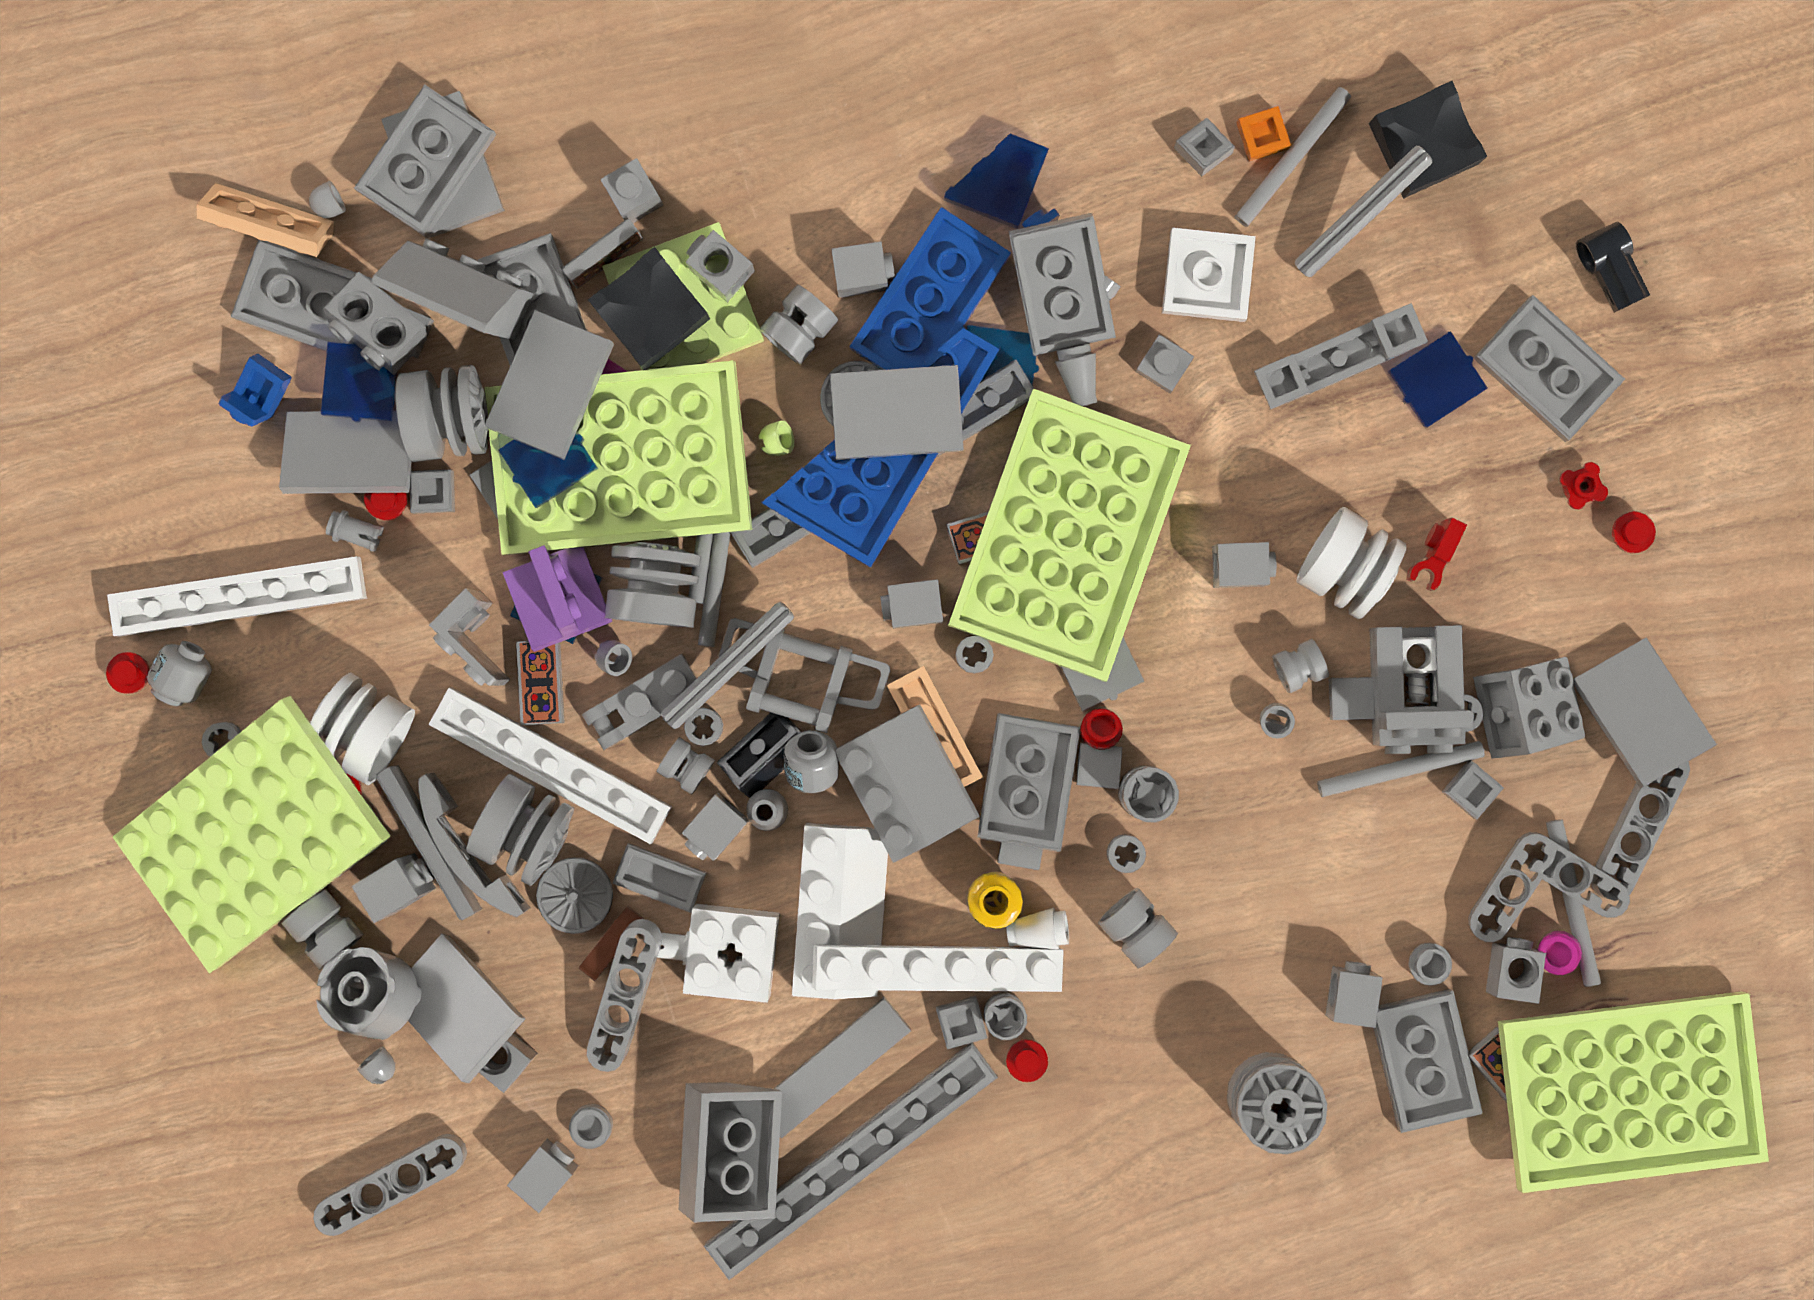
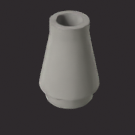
[1055,343,1097,406]
[746,789,788,831]

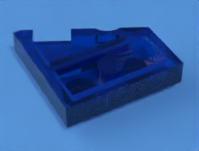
[943,133,1049,229]

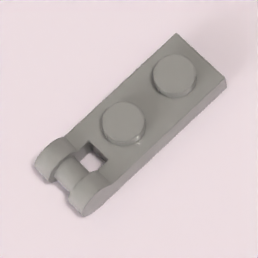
[582,654,697,751]

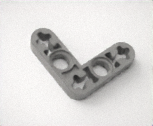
[1469,832,1630,942]

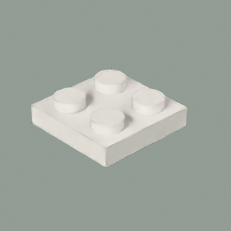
[1162,228,1256,322]

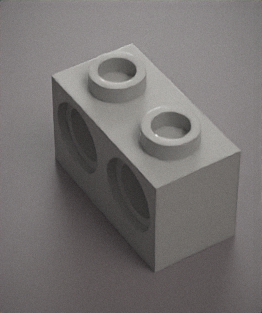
[325,272,427,375]
[351,853,436,923]

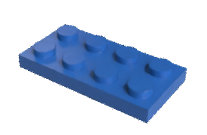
[849,207,1011,370]

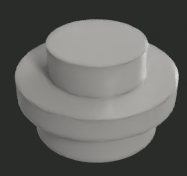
[1409,943,1452,985]

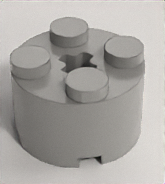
[316,947,422,1040]

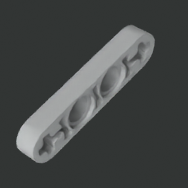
[1591,762,1690,901]
[586,919,662,1072]
[313,1134,467,1236]

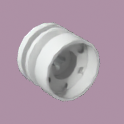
[1296,507,1406,619]
[310,673,415,785]

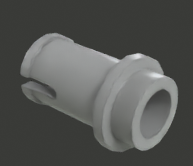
[326,510,383,552]

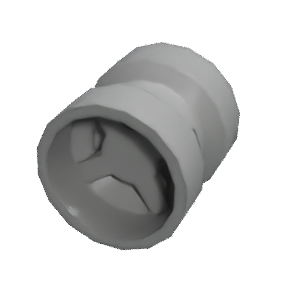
[1272,639,1329,693]
[656,737,715,795]
[984,992,1027,1040]

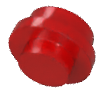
[364,493,407,520]
[1612,511,1656,554]
[106,652,150,694]
[1080,708,1123,750]
[1006,1039,1048,1082]

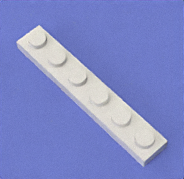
[107,556,367,637]
[429,688,672,844]
[812,945,1063,992]

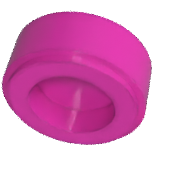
[1537,931,1582,975]

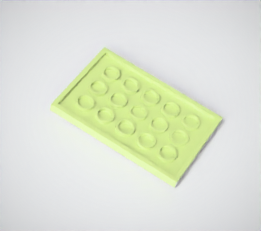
[484,361,753,555]
[948,389,1191,682]
[113,696,391,973]
[1498,991,1769,1193]

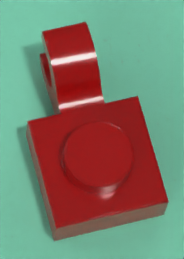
[1406,517,1468,591]

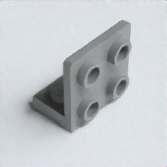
[429,588,510,686]
[1473,657,1585,759]

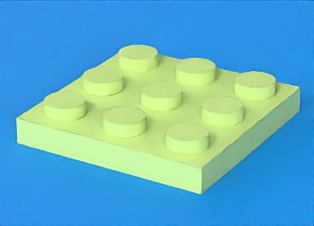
[602,222,764,370]

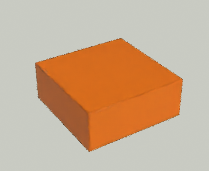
[1236,106,1291,162]

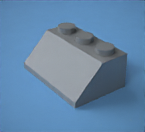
[371,238,534,340]
[835,704,979,863]
[678,1082,782,1222]

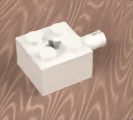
[657,904,780,1003]

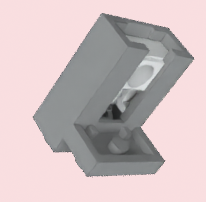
[1369,625,1474,754]

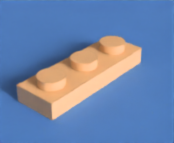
[197,183,334,257]
[887,666,983,787]

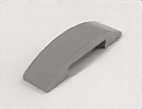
[1254,303,1428,410]
[418,773,530,917]

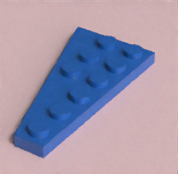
[762,328,999,568]

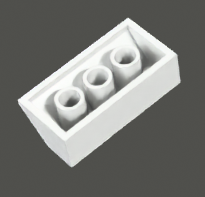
[792,823,888,999]

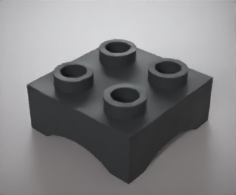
[1369,81,1487,199]
[588,247,710,370]

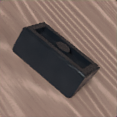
[716,712,802,798]

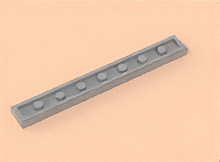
[731,360,1034,568]
[704,1043,998,1280]

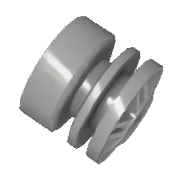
[396,365,488,462]
[605,542,701,628]
[466,774,574,886]
[1227,1052,1327,1154]

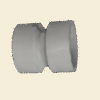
[759,284,838,365]
[1118,766,1179,823]
[1098,888,1178,969]
[282,889,364,970]

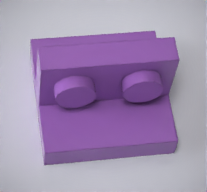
[502,545,613,652]

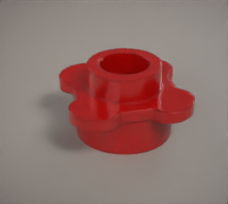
[1560,462,1608,510]

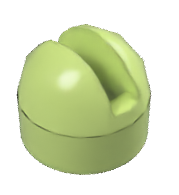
[758,421,794,456]

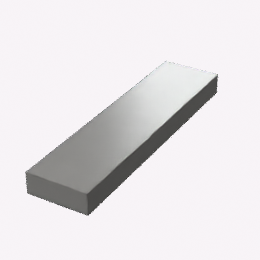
[376,765,482,920]
[774,997,911,1138]

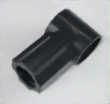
[1576,222,1650,313]

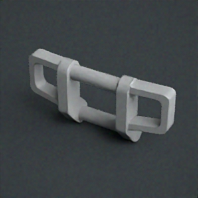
[719,618,890,733]

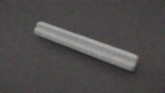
[1295,146,1432,277]
[661,602,794,729]

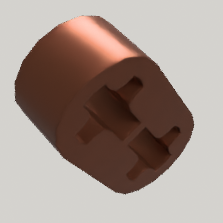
[578,906,644,981]

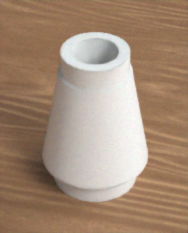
[1006,908,1069,950]

